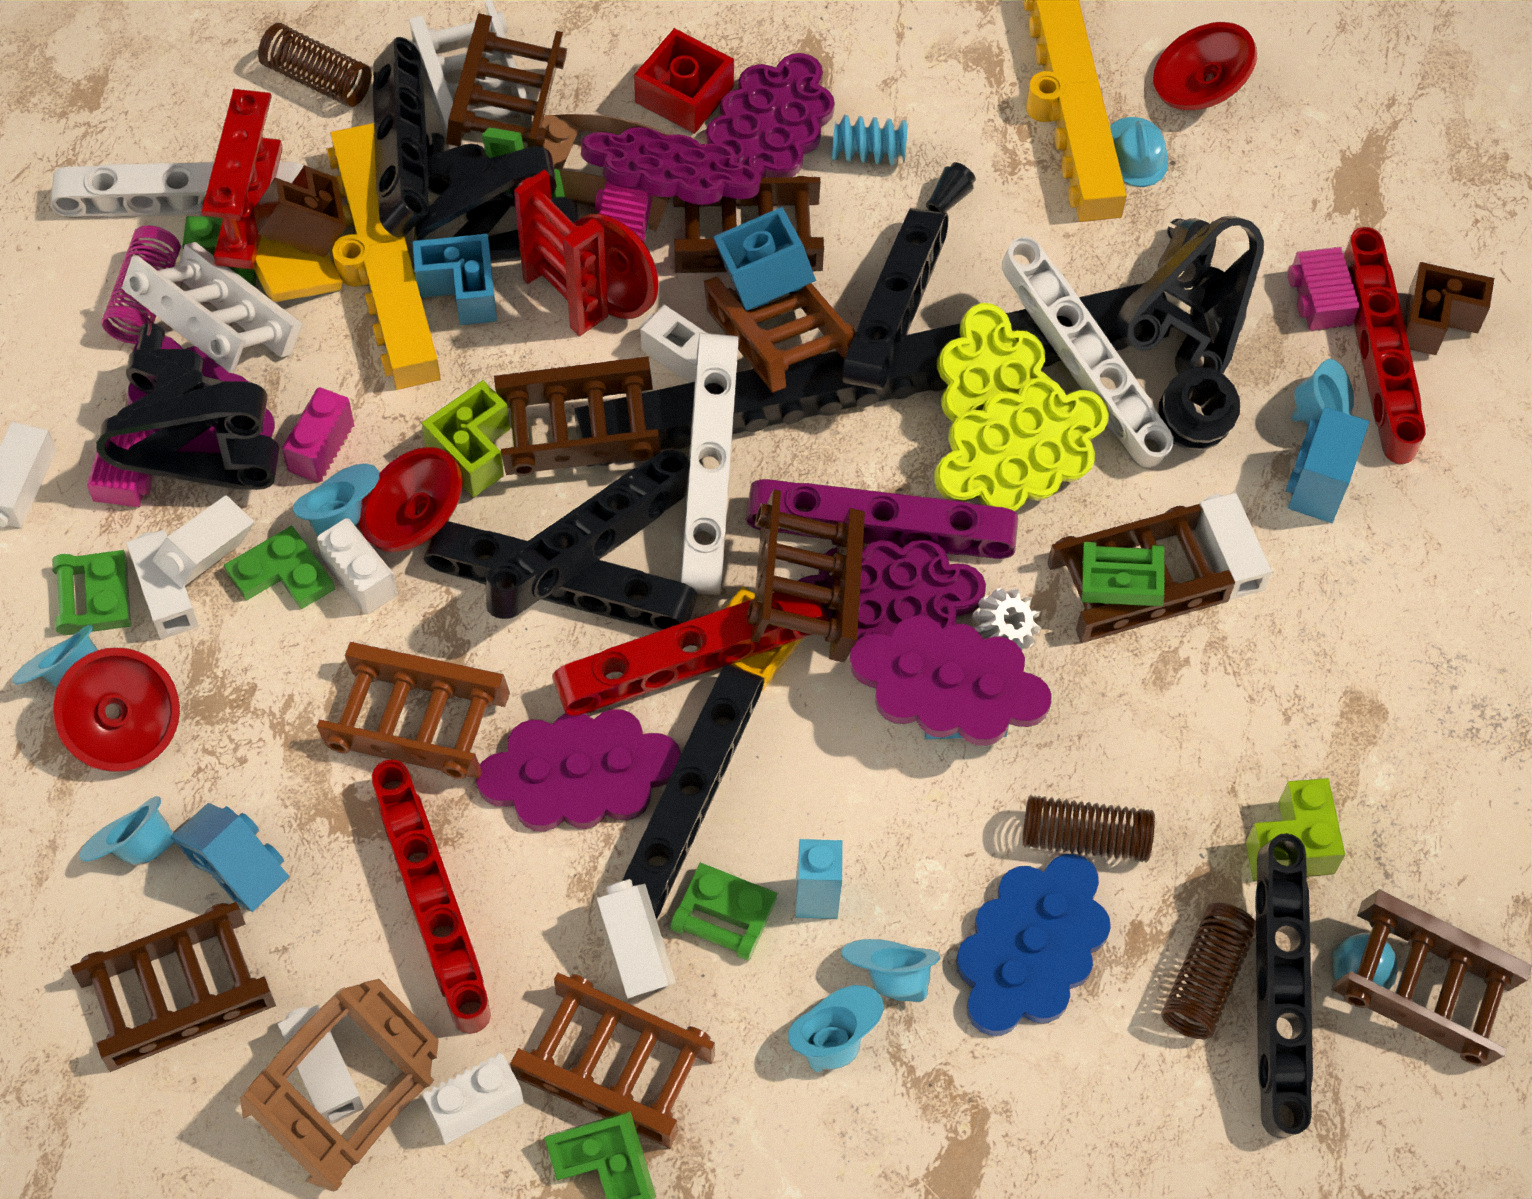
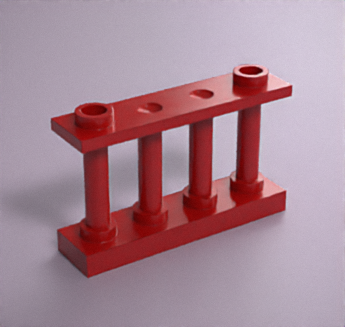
[201,89,283,269]
[514,169,608,337]

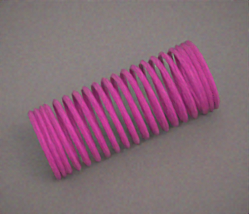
[101,225,181,344]

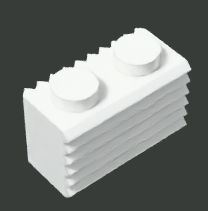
[317,518,398,614]
[423,1053,524,1144]

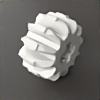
[971,588,1042,650]

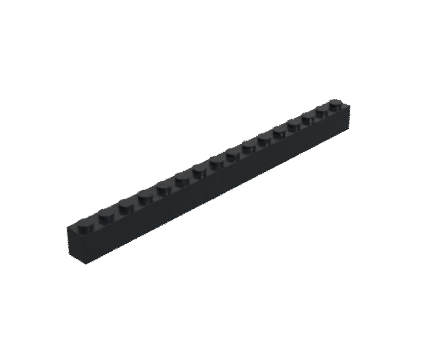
[574,282,1171,467]

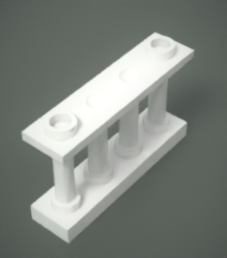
[409,0,535,149]
[122,242,302,373]

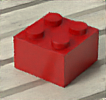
[634,28,734,134]

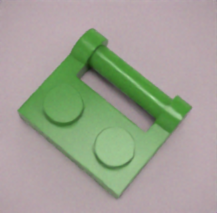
[1082,542,1164,606]
[52,550,131,635]
[670,862,778,961]

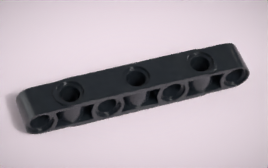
[373,37,429,238]
[843,208,949,390]
[486,450,690,619]
[424,521,698,630]
[622,663,765,920]
[1255,833,1313,1138]

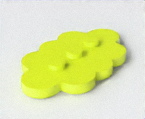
[937,303,1050,422]
[934,377,1109,511]

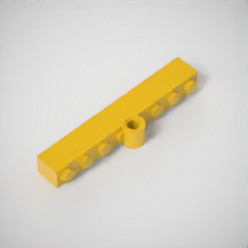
[1023,0,1127,222]
[326,123,441,390]

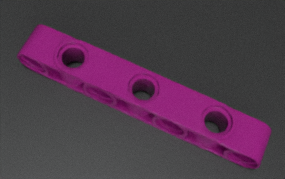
[745,479,1018,559]

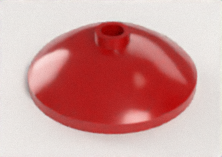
[1153,22,1258,110]
[574,214,658,319]
[359,447,462,552]
[52,647,180,772]

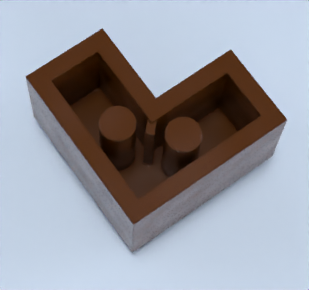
[254,165,347,258]
[1404,262,1495,355]

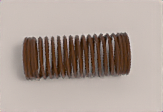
[258,23,372,108]
[1023,794,1155,863]
[1161,902,1256,1040]

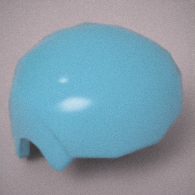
[1332,933,1398,990]

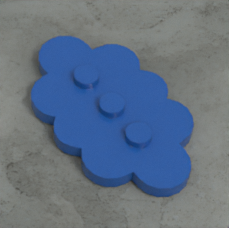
[956,854,1111,1036]

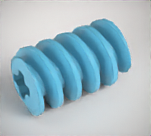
[832,114,908,166]

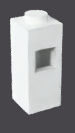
[640,304,706,383]
[0,422,57,528]
[1196,493,1272,600]
[152,495,255,588]
[126,529,199,640]
[597,879,676,999]
[277,1005,364,1124]

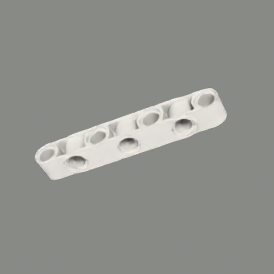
[50,161,304,217]
[1002,237,1173,468]
[680,333,738,596]

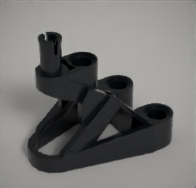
[413,133,579,261]
[1114,216,1264,374]
[96,323,280,490]

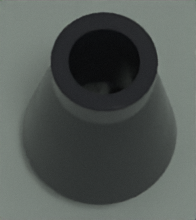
[926,162,976,213]

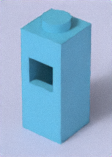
[795,839,842,919]

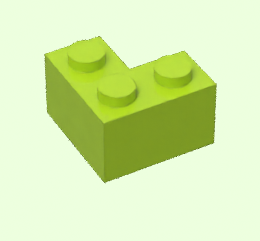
[421,380,510,498]
[1246,778,1345,881]

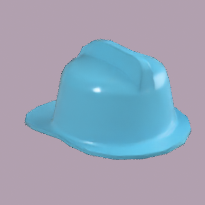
[1110,117,1168,187]
[1291,359,1354,427]
[293,463,379,537]
[12,625,98,687]
[79,796,174,865]
[841,939,940,1002]
[788,985,884,1072]

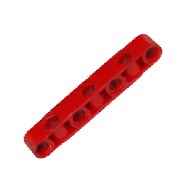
[1344,227,1426,464]
[552,583,829,716]
[372,759,491,1034]

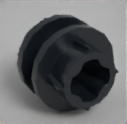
[1158,367,1240,451]

